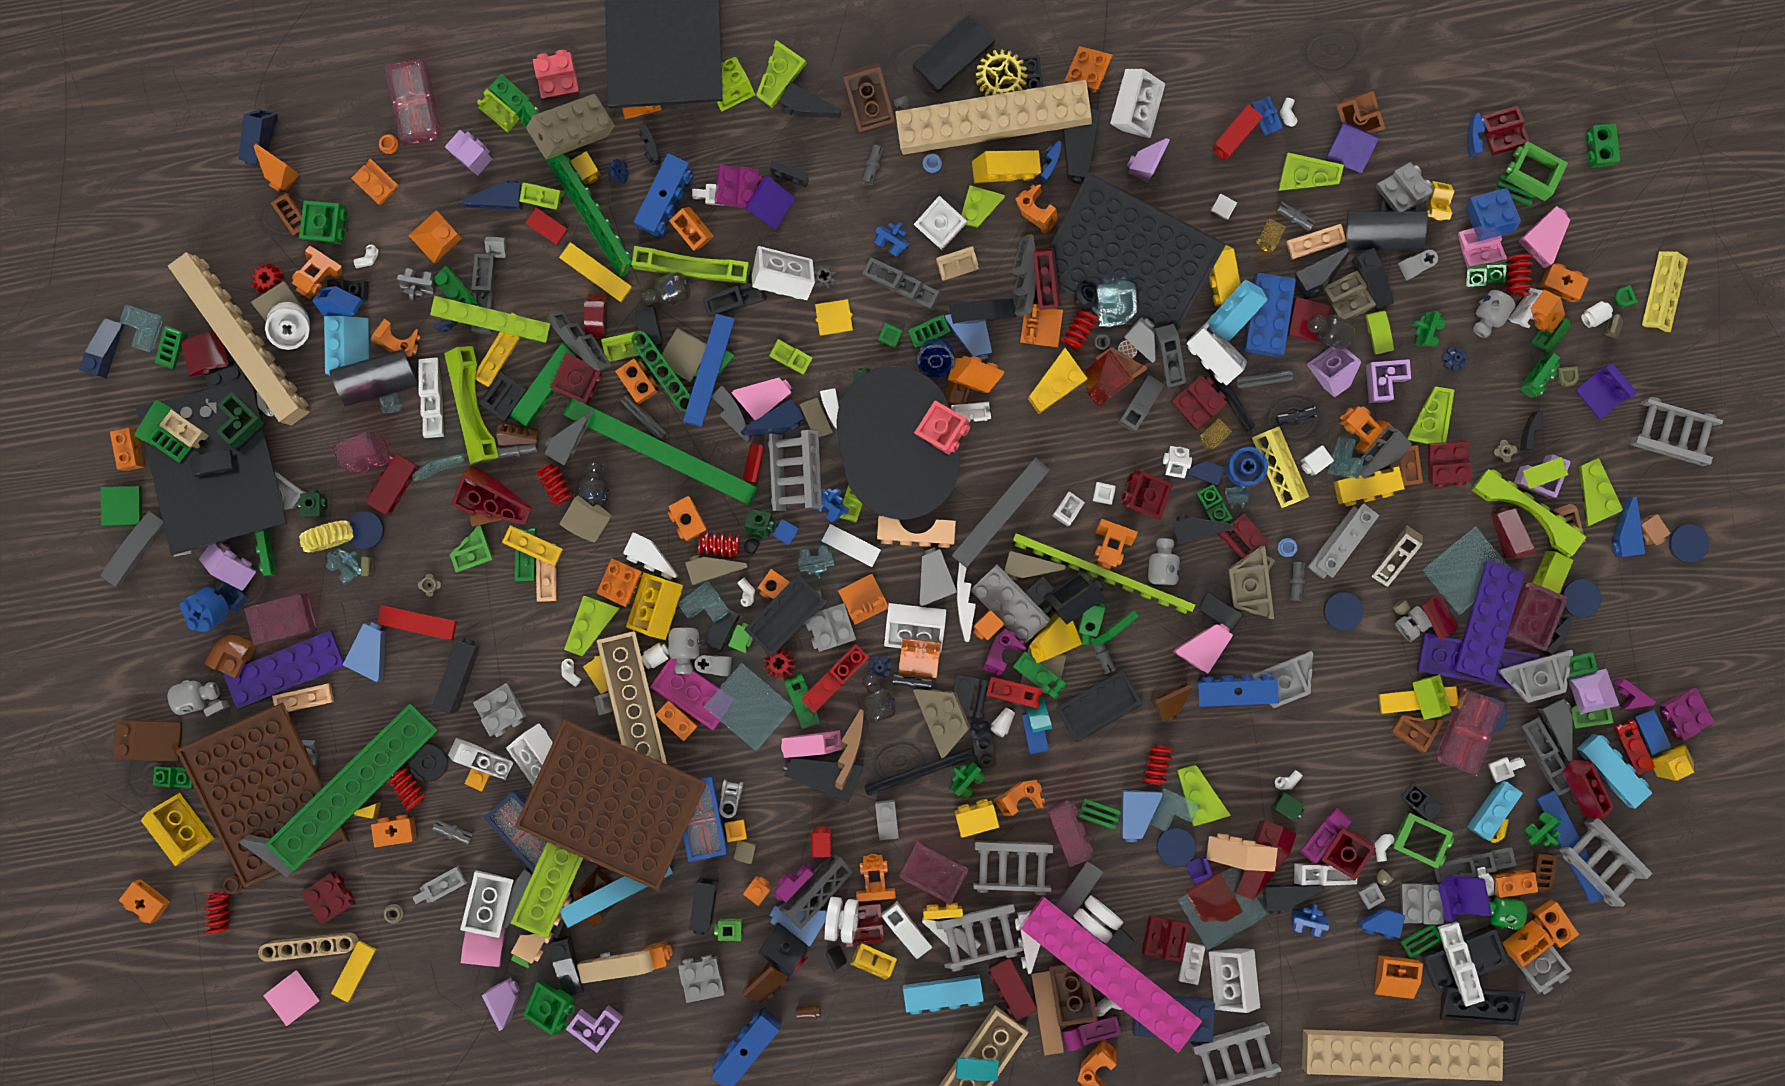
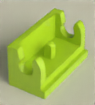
[477,89,520,133]
[520,182,565,210]
[601,331,643,362]
[1531,551,1573,595]
[1412,674,1452,720]

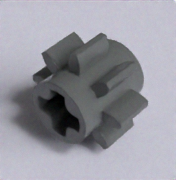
[814,265,836,289]

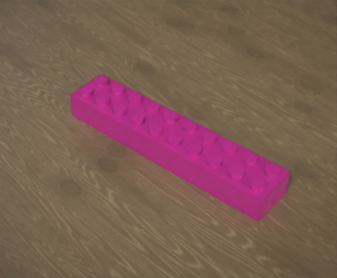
[1019,896,1202,1053]

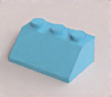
[324,316,370,375]

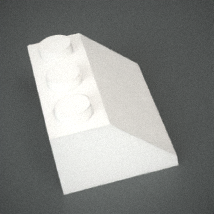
[1110,69,1165,138]
[752,246,815,300]
[1187,322,1248,385]
[884,603,946,653]
[506,724,553,786]
[460,870,513,938]
[1209,948,1260,1013]

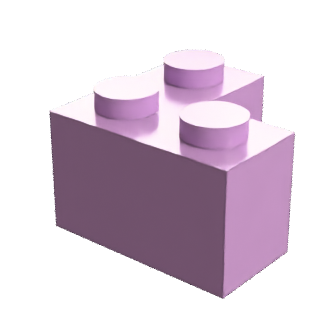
[445,130,492,176]
[1365,359,1411,403]
[1514,454,1571,499]
[199,542,256,591]
[566,1005,624,1053]

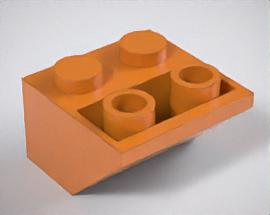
[948,356,1004,393]
[1374,955,1423,999]

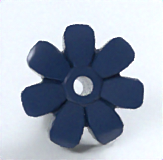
[608,159,628,183]
[1442,347,1468,371]
[868,656,892,680]

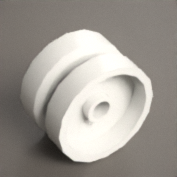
[265,302,310,350]
[1073,895,1124,944]
[825,897,859,944]

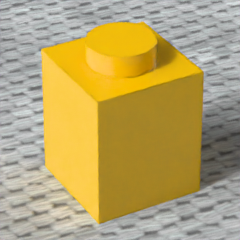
[571,151,601,184]

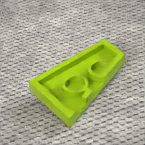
[756,40,807,108]
[1278,153,1344,191]
[1579,458,1623,526]
[564,596,620,656]

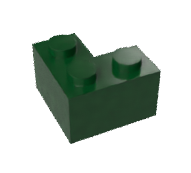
[216,391,265,450]

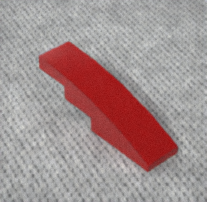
[377,605,457,640]

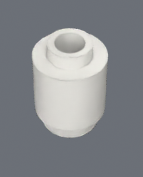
[1581,301,1613,328]
[641,642,669,669]

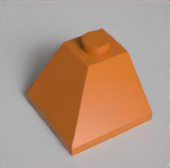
[254,144,299,193]
[408,210,463,264]

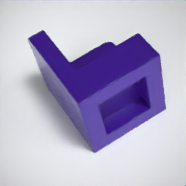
[1186,856,1214,887]

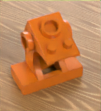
[1015,184,1059,236]
[292,246,343,299]
[370,319,420,360]
[1340,406,1394,455]
[1094,519,1138,571]
[994,780,1045,816]
[856,854,896,901]
[1077,1039,1117,1086]

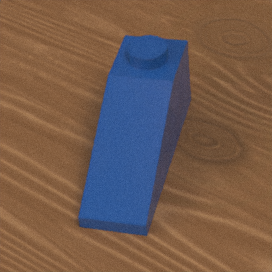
[1611,497,1645,557]

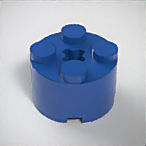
[1225,447,1268,487]
[179,587,229,632]

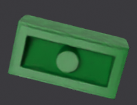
[1531,317,1571,355]

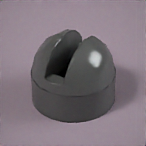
[893,95,910,111]
[1095,334,1111,350]

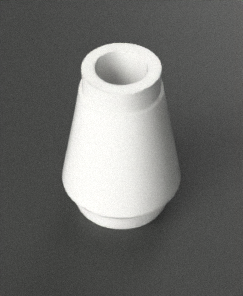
[990,707,1015,738]

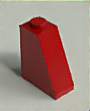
[1212,104,1263,160]

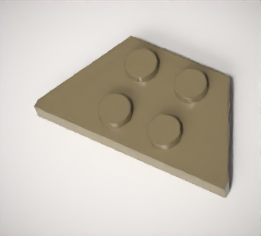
[1228,546,1274,619]
[913,688,971,758]

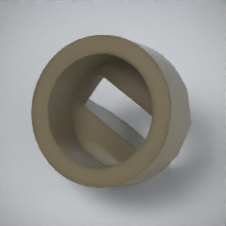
[1392,599,1410,615]
[1377,868,1394,885]

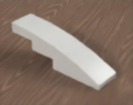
[419,358,444,438]
[957,562,976,642]
[1438,921,1485,1006]

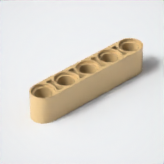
[258,932,358,961]
[576,950,654,983]

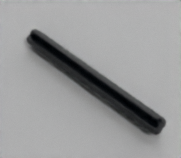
[1186,332,1255,431]
[864,748,974,795]

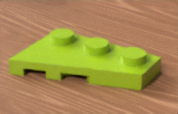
[1407,387,1454,444]
[1177,765,1231,826]

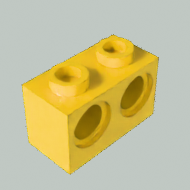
[850,943,897,979]

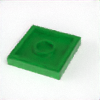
[101,486,142,526]
[1091,611,1138,646]

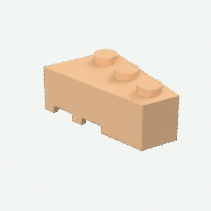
[1207,833,1278,871]

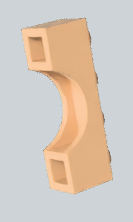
[877,516,956,548]
[511,892,572,964]

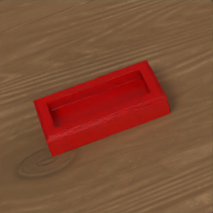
[525,207,568,245]

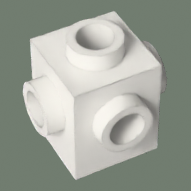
[1163,446,1192,478]

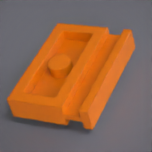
[351,159,399,206]

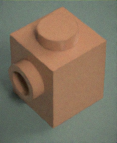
[1641,514,1671,546]

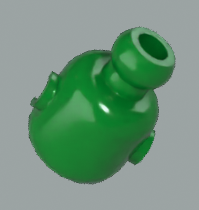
[1480,896,1527,930]

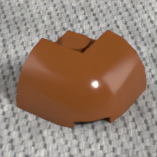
[1337,91,1385,134]
[204,634,258,678]

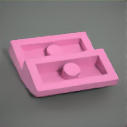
[1458,228,1507,267]
[461,927,506,967]
[263,970,320,1026]

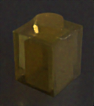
[1256,219,1286,251]
[1200,418,1232,449]

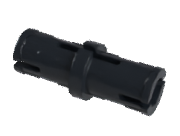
[1276,405,1317,426]
[893,672,932,689]

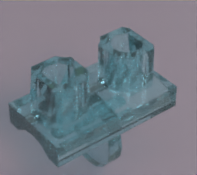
[798,546,834,579]
[325,549,361,584]

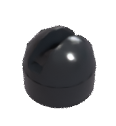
[744,539,760,555]

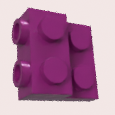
[715,164,762,208]
[1660,688,1715,741]
[773,864,815,902]

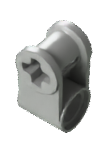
[1398,250,1438,281]
[695,655,732,676]
[719,779,743,818]

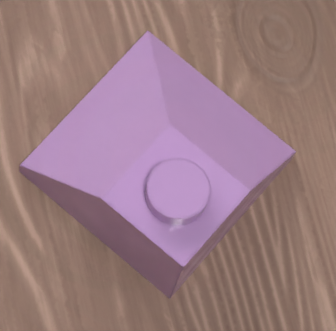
[1127,138,1170,183]
[1307,342,1361,397]
[1568,669,1619,714]
[482,978,520,1031]

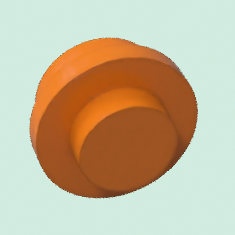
[379,134,398,154]

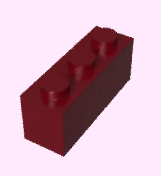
[1033,247,1061,310]
[366,454,420,516]
[1562,759,1614,820]
[987,956,1038,1021]

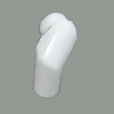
[354,245,378,269]
[256,392,274,416]
[1375,834,1394,862]

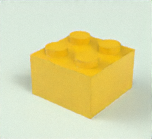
[954,799,999,837]

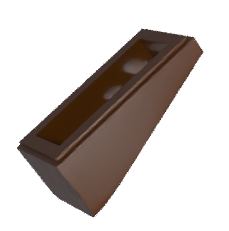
[496,423,539,445]
[1532,853,1557,893]

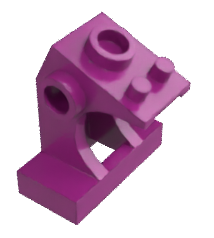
[981,628,1026,677]

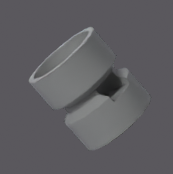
[1395,606,1432,642]

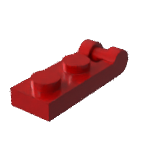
[986,677,1043,708]
[1613,718,1655,775]

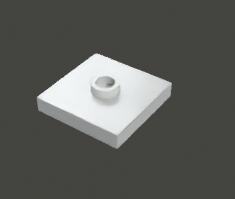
[914,196,968,250]

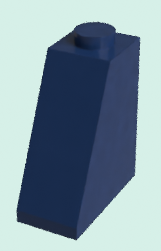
[238,109,278,166]

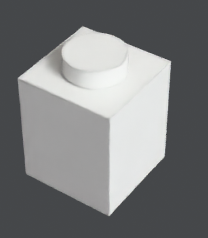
[1300,445,1334,476]

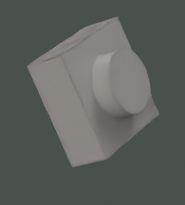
[485,237,507,258]
[594,693,613,715]
[203,699,230,717]
[1358,882,1385,909]

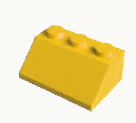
[626,572,683,640]
[141,793,214,866]

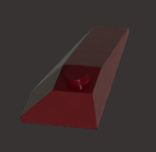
[451,465,532,525]
[1235,820,1297,900]

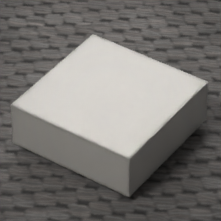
[1210,194,1237,220]
[1093,482,1116,505]

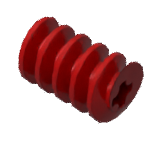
[1506,254,1533,296]
[1061,309,1100,352]
[535,463,574,506]
[698,531,739,558]
[1142,743,1174,786]
[388,767,425,812]
[204,892,230,934]

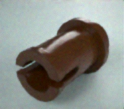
[796,1004,821,1020]

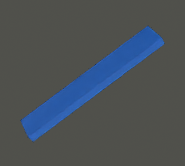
[683,314,735,428]
[1536,790,1604,903]

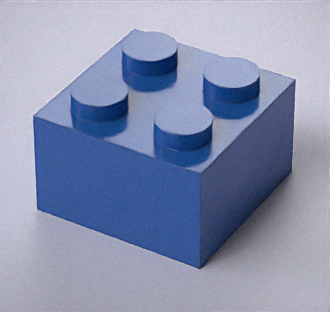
[1466,188,1521,241]

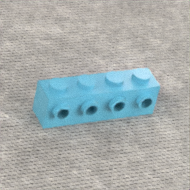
[1575,734,1652,809]
[903,975,983,1014]

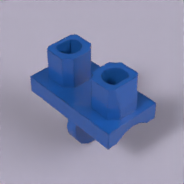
[1251,96,1283,136]
[874,222,910,256]
[815,488,849,522]
[1291,903,1329,937]

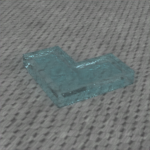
[119,304,164,353]
[1327,437,1364,479]
[412,454,464,482]
[677,581,730,623]
[1149,788,1200,832]

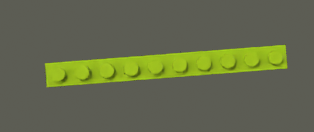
[1012,534,1195,614]

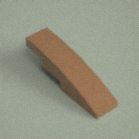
[835,709,864,790]
[1031,971,1064,1056]

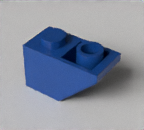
[313,286,363,316]
[1358,908,1406,940]

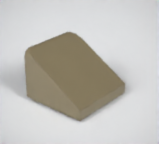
[1604,314,1623,339]
[734,840,757,864]

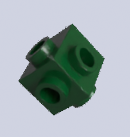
[298,490,328,518]
[744,509,775,538]

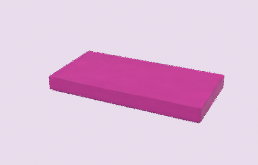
[650,658,735,731]

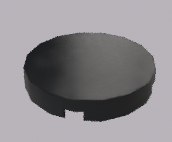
[409,744,448,782]

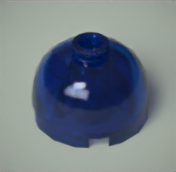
[917,338,955,378]

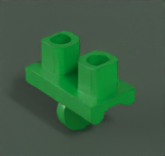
[1412,311,1446,347]
[950,761,985,798]
[1525,811,1563,846]

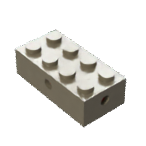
[526,94,615,160]

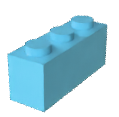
[1207,279,1268,341]
[1467,781,1523,841]

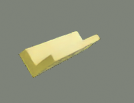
[1642,251,1688,332]
[1252,426,1309,508]

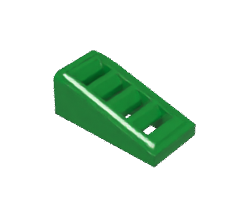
[908,315,951,348]
[155,326,187,369]
[146,424,191,463]

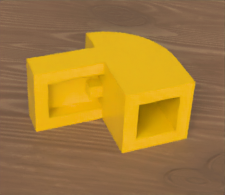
[1425,181,1454,221]

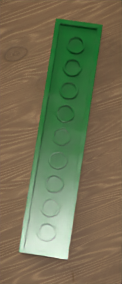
[520,101,632,278]
[265,704,438,872]

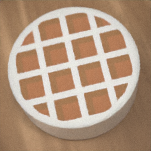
[1118,340,1137,358]

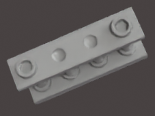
[1629,397,1723,466]
[768,430,822,511]
[1307,504,1379,579]
[1559,817,1652,907]
[973,840,1053,895]
[935,904,1023,971]
[1191,1022,1281,1086]

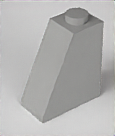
[920,547,957,606]

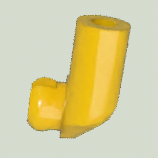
[1490,818,1509,843]

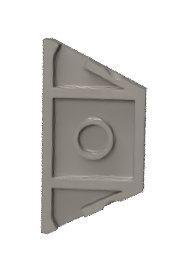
[1498,650,1573,703]
[1252,651,1313,708]

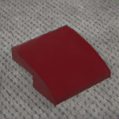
[1481,106,1530,156]
[1288,297,1331,344]
[181,331,229,377]
[1422,592,1459,640]
[843,901,885,947]
[1141,915,1190,962]

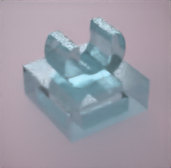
[379,392,403,414]
[1225,487,1249,509]

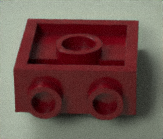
[550,352,602,404]
[1171,375,1227,430]
[1428,440,1471,487]
[1121,470,1173,520]
[300,871,355,925]

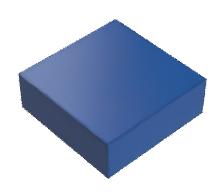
[773,519,799,545]

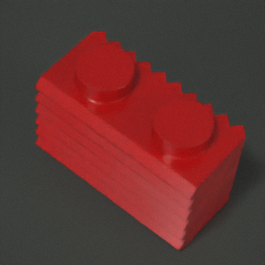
[811,826,833,857]

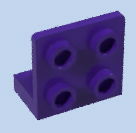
[1575,363,1637,419]
[1438,875,1492,922]

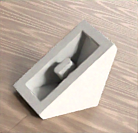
[1052,492,1085,527]

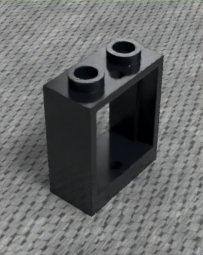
[1045,571,1105,625]
[689,877,719,935]

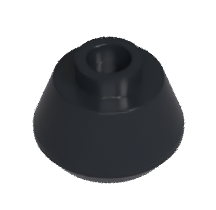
[1073,284,1099,309]

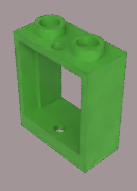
[1505,141,1568,201]
[1391,812,1454,869]

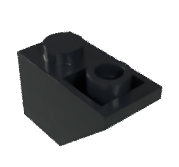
[1400,782,1443,822]

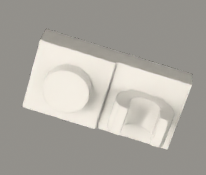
[1509,288,1542,328]
[1178,942,1205,985]

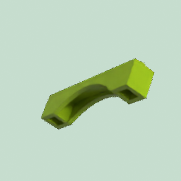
[631,246,750,285]
[430,296,550,343]
[444,346,499,465]
[1471,469,1586,558]

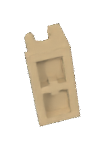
[936,246,979,281]
[160,410,209,448]

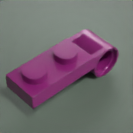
[1300,807,1352,864]
[1062,1015,1121,1051]

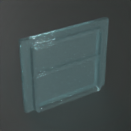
[1422,527,1508,615]
[704,663,794,751]
[1177,867,1267,950]

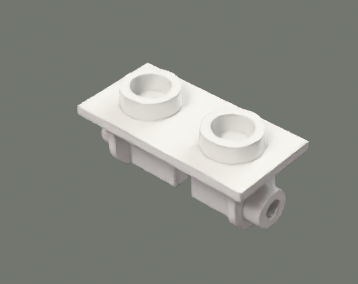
[951,402,991,422]

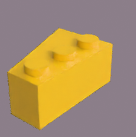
[972,150,1041,184]
[1209,245,1241,308]
[1028,348,1087,414]
[1333,466,1405,507]

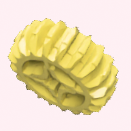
[976,49,1027,96]
[299,520,354,553]

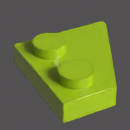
[961,186,1005,228]

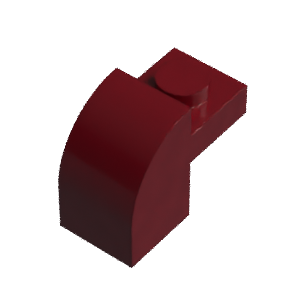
[584,294,608,337]

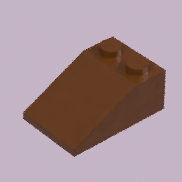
[842,62,895,132]
[113,719,182,761]
[742,962,790,1003]
[1049,965,1100,1027]

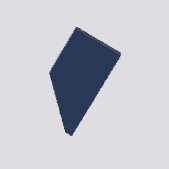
[1186,461,1225,486]

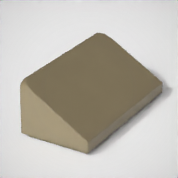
[799,398,833,438]

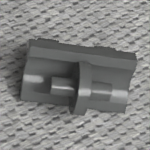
[397,268,435,301]

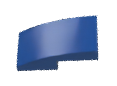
[1467,113,1485,158]
[1040,140,1061,183]
[1635,710,1671,755]
[1021,713,1049,754]

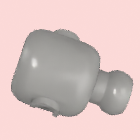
[1473,290,1515,338]
[1148,538,1180,585]
[668,628,701,674]
[167,681,220,715]

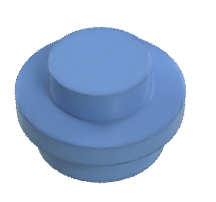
[923,153,942,173]
[1278,538,1297,557]

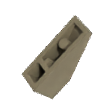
[1372,525,1423,587]
[1004,551,1066,581]
[685,555,749,585]

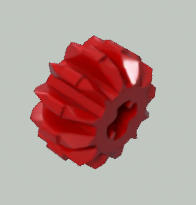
[250,263,285,294]
[763,647,796,679]

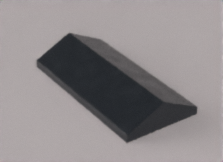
[1440,986,1526,1025]

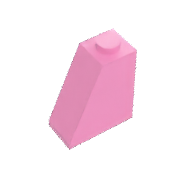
[1518,206,1570,268]
[731,378,792,420]
[1173,624,1233,674]
[781,730,842,758]

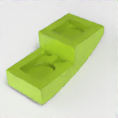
[1366,311,1394,355]
[768,339,812,375]
[1523,457,1568,489]
[840,485,863,523]

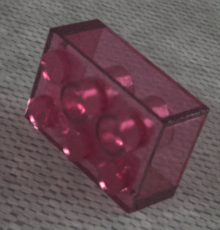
[331,432,391,474]
[1507,583,1568,651]
[244,593,317,645]
[1046,800,1093,867]
[899,840,969,905]

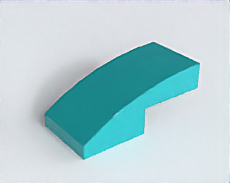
[1025,697,1052,733]
[955,1057,999,1081]

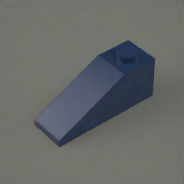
[461,180,523,210]
[79,318,124,379]
[741,399,804,435]

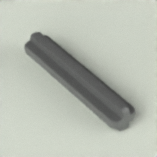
[1236,370,1293,388]
[621,395,667,440]

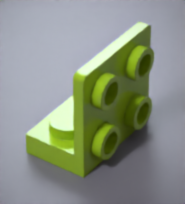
[717,57,755,112]

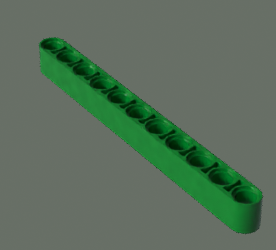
[562,398,758,505]

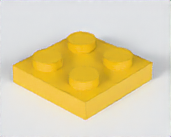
[923,903,963,920]

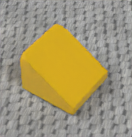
[354,802,381,819]

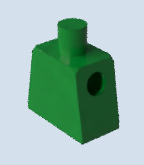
[1077,602,1105,645]

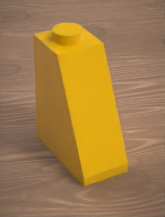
[1029,613,1082,663]
[1651,743,1694,781]

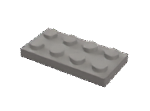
[970,565,1051,643]

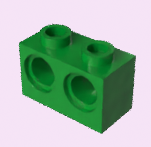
[489,74,534,118]
[1585,123,1620,168]

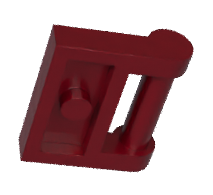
[1218,513,1269,561]

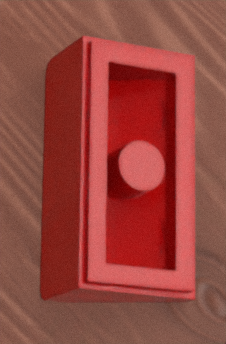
[743,444,764,484]

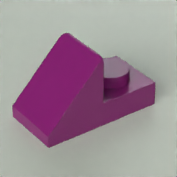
[1613,678,1656,709]

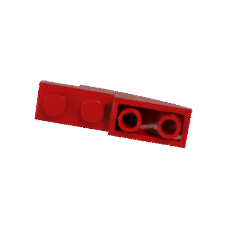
[801,644,869,713]

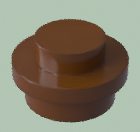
[223,875,243,895]

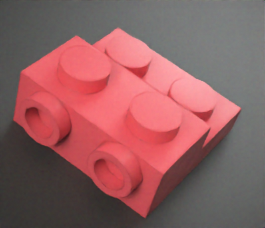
[533,50,580,100]
[914,401,970,455]

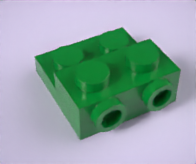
[299,201,348,244]
[1519,353,1560,398]
[523,981,575,1035]

